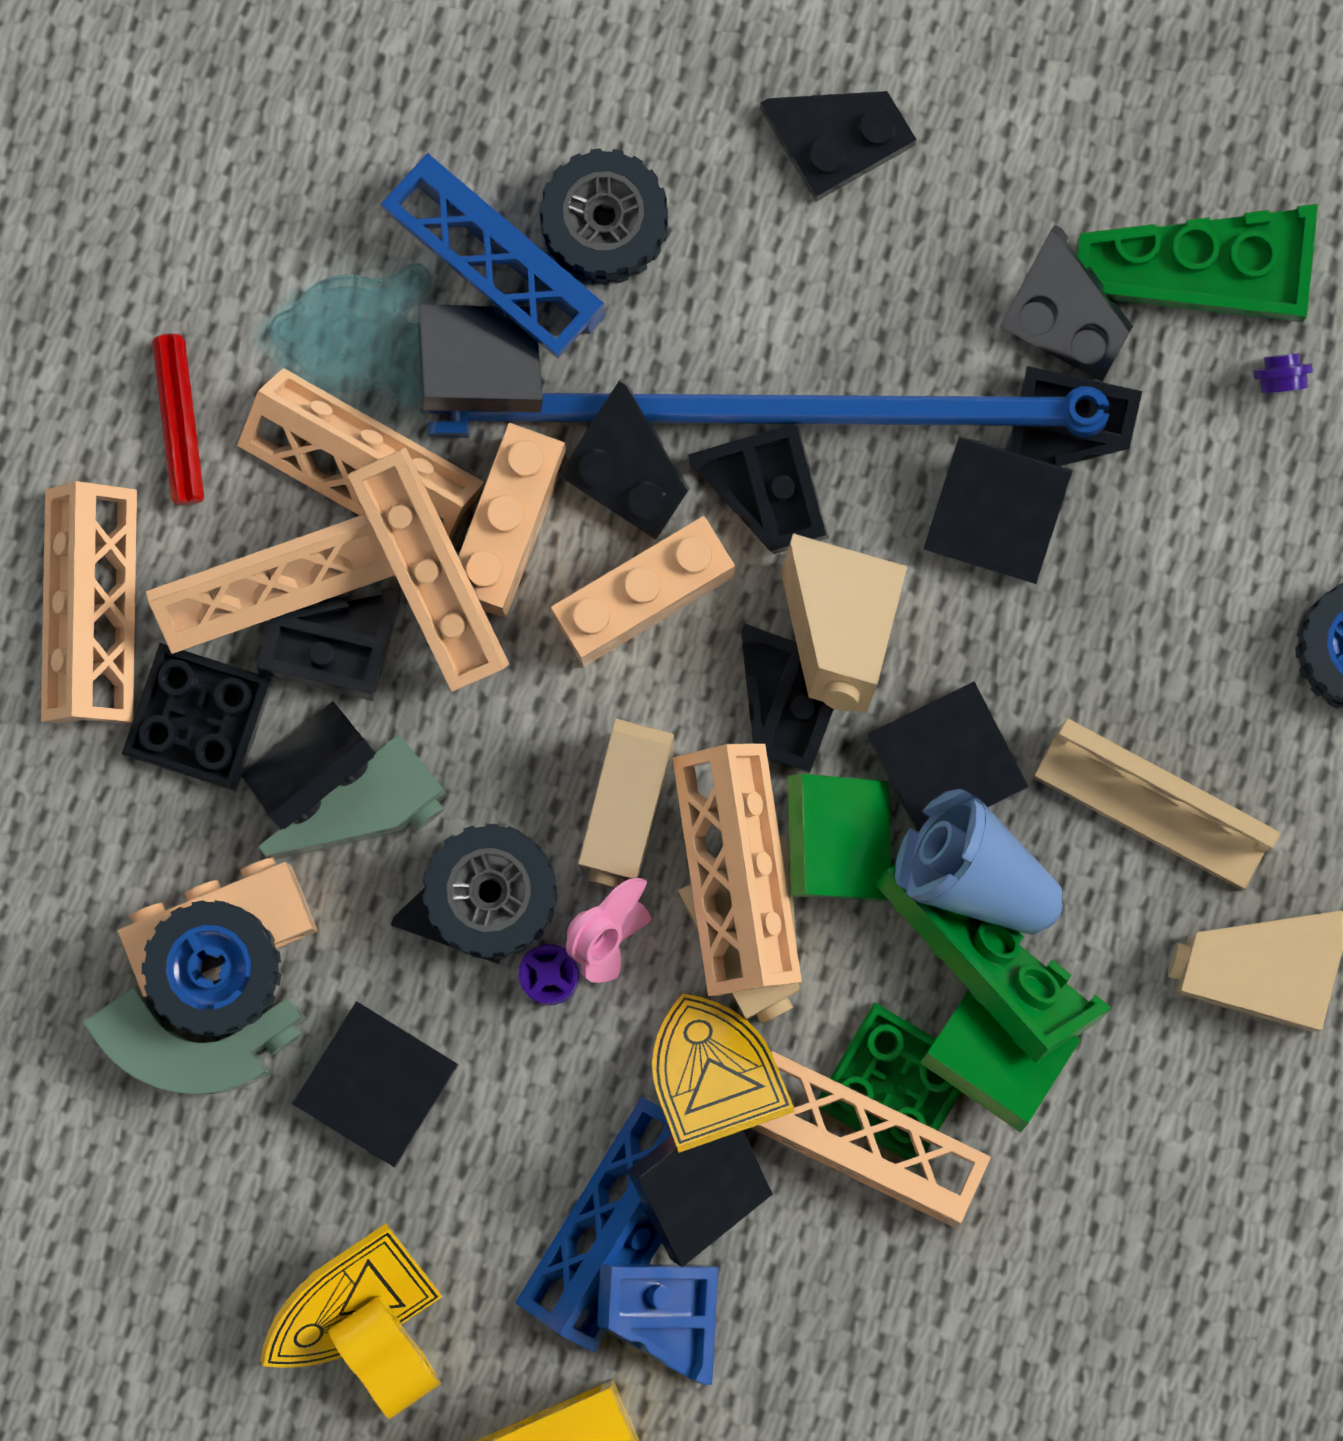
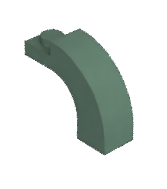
[83,987,307,1095]

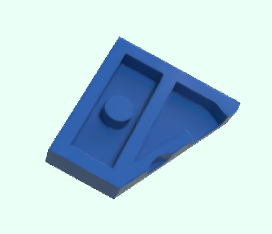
[597,1264,718,1385]

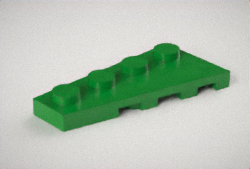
[1076,204,1318,323]
[875,865,1111,1063]

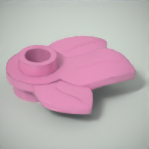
[566,878,652,983]

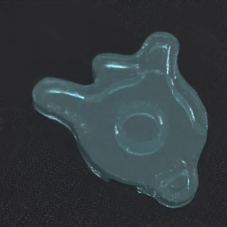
[269,263,432,410]

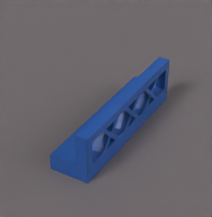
[381,152,605,359]
[515,1096,672,1353]

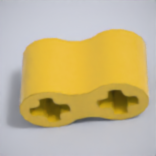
[328,1295,441,1419]

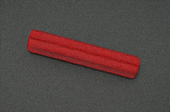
[152,333,204,506]

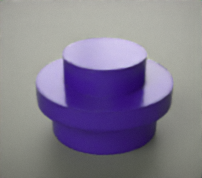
[1253,353,1313,393]

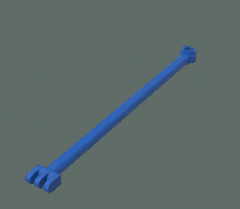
[427,386,1109,438]

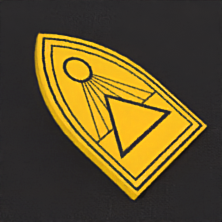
[652,993,795,1153]
[260,1223,442,1368]

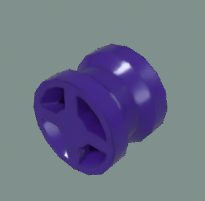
[518,944,579,1005]

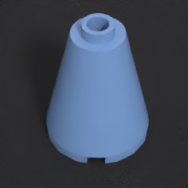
[895,789,1063,935]

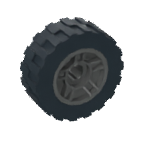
[539,148,668,285]
[422,823,557,959]

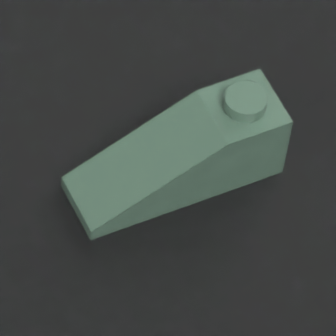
[258,734,447,860]

